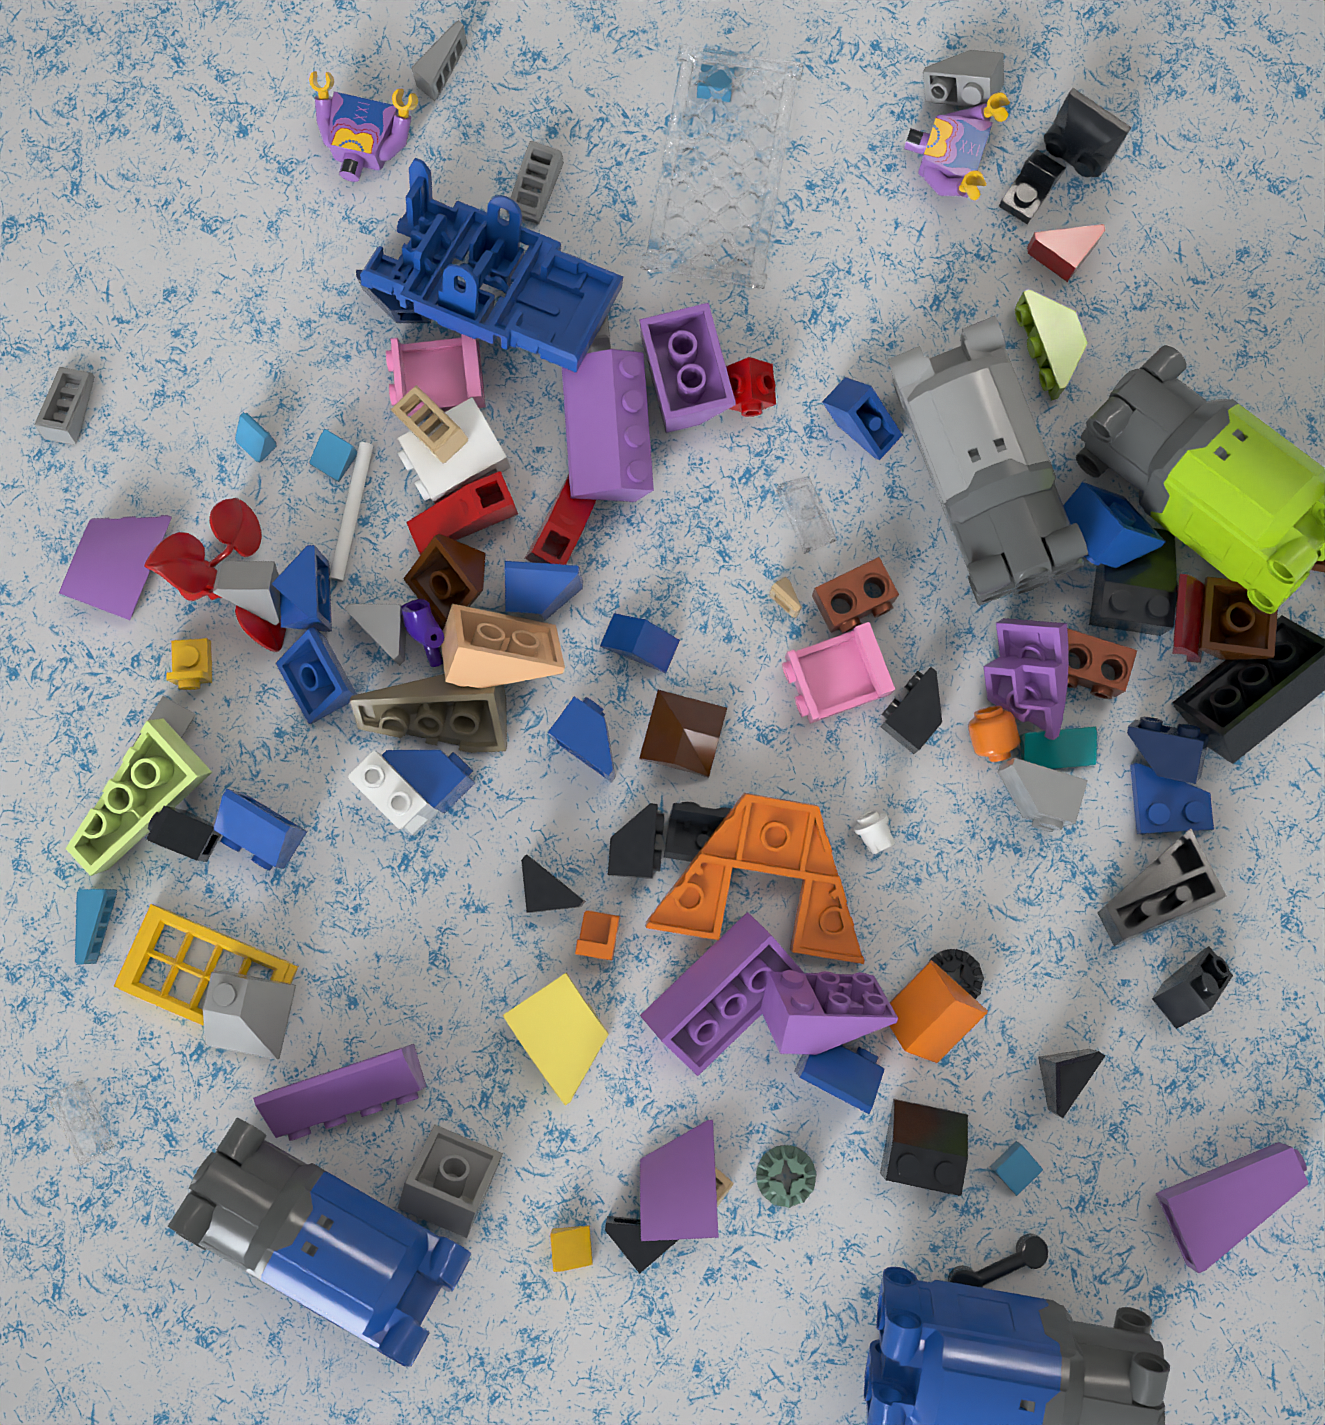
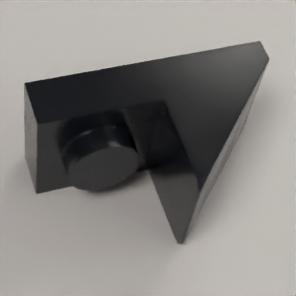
[999,150,1066,225]

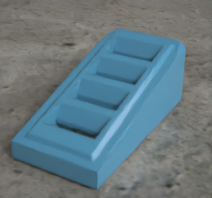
[75,889,117,965]

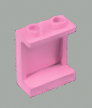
[386,334,486,416]
[782,622,895,724]

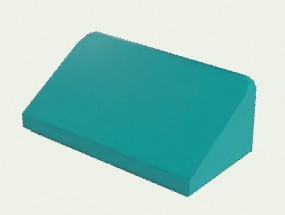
[1020,727,1097,769]

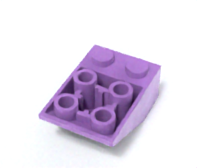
[761,970,898,1055]

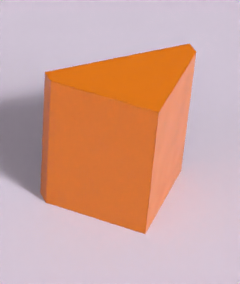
[889,960,988,1063]

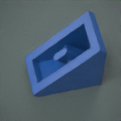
[600,613,680,674]

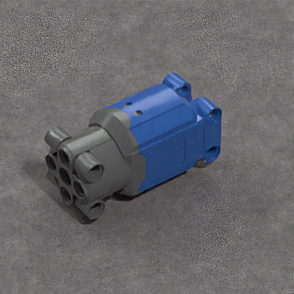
[167,1118,471,1368]
[864,1267,1170,1425]

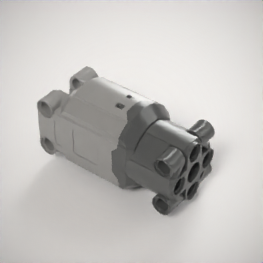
[888,315,1088,606]

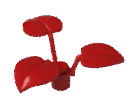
[144,498,286,652]

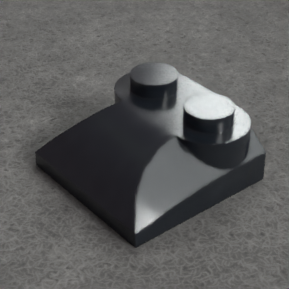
[1044,88,1132,178]

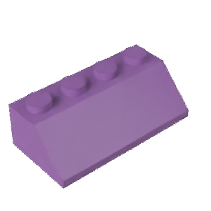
[562,349,654,502]
[640,912,804,1076]
[253,1044,427,1141]

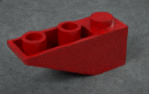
[406,471,518,555]
[524,474,596,565]

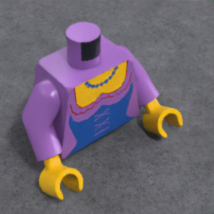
[309,71,418,182]
[904,92,1010,200]

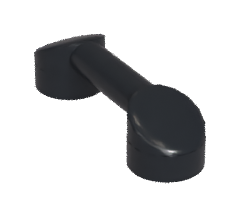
[948,1233,1048,1288]

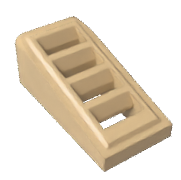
[390,385,468,463]

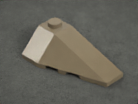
[350,674,507,753]

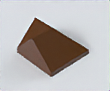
[403,534,486,630]
[639,689,727,778]

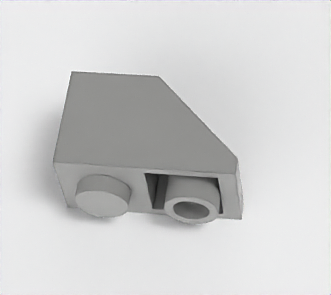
[923,50,1004,107]

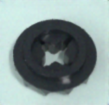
[927,949,984,999]

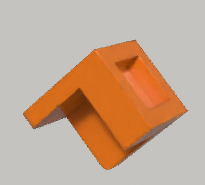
[575,910,621,961]

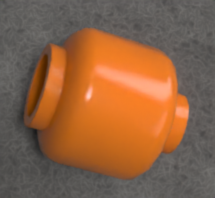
[968,706,1020,762]

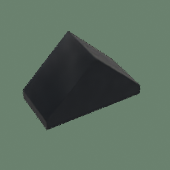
[521,854,586,913]
[605,1216,678,1274]

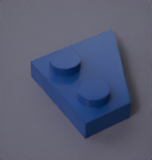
[1130,763,1214,834]

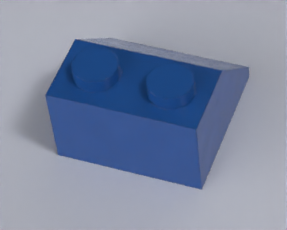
[1063,482,1165,568]
[548,696,616,783]
[382,750,475,814]
[213,789,308,871]
[794,1044,885,1114]

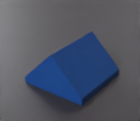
[276,627,357,724]

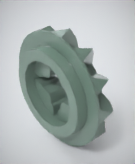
[756,1145,817,1208]

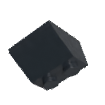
[880,1098,968,1196]

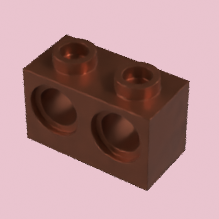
[812,557,899,633]
[1067,628,1138,699]

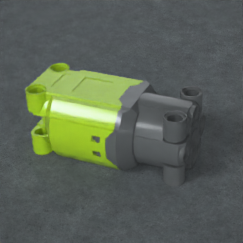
[1076,345,1325,614]

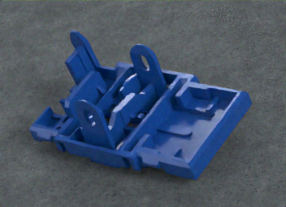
[360,158,623,373]

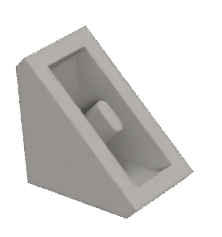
[213,561,281,625]
[344,604,406,666]

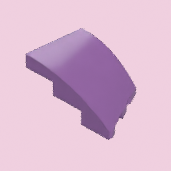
[59,515,172,620]
[983,618,1069,740]
[640,1120,719,1241]

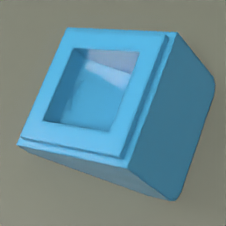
[697,64,735,102]
[235,412,277,463]
[309,429,357,482]
[990,1141,1043,1196]

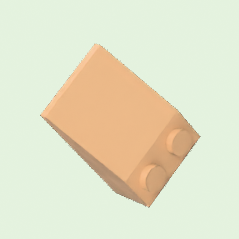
[441,604,565,689]

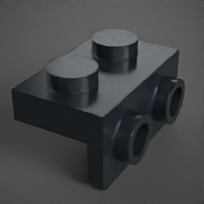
[664,802,736,869]

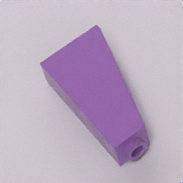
[1156,1142,1309,1273]

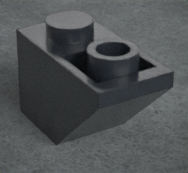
[880,667,942,754]
[608,803,664,879]
[146,806,221,862]
[1152,946,1233,1029]

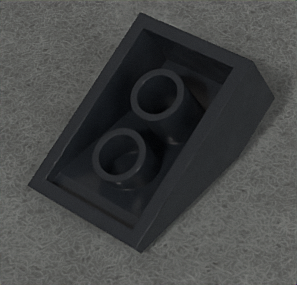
[1089,528,1178,636]

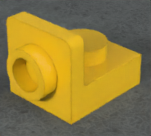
[166,638,212,690]

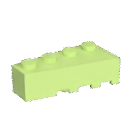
[65,718,212,876]

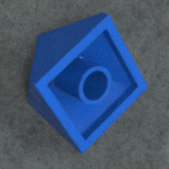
[272,545,332,632]
[505,561,583,621]

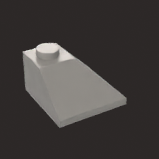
[203,971,296,1060]

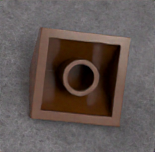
[1199,576,1278,660]

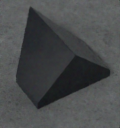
[1038,1049,1105,1118]

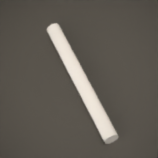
[329,442,373,582]

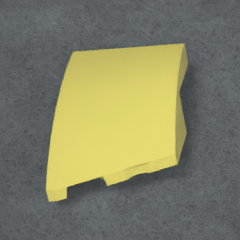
[502,973,609,1106]

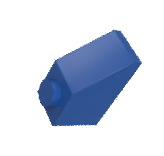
[822,377,903,460]

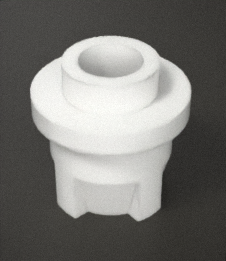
[853,810,895,854]

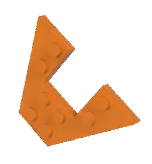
[645,792,865,964]

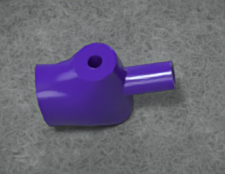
[401,599,444,667]

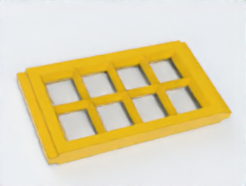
[114,904,299,1026]

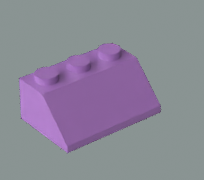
[639,302,736,433]

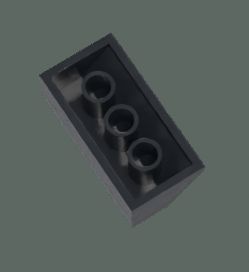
[1172,615,1325,764]

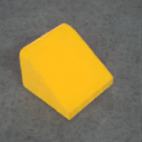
[550,1225,593,1272]

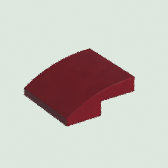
[1172,574,1204,663]

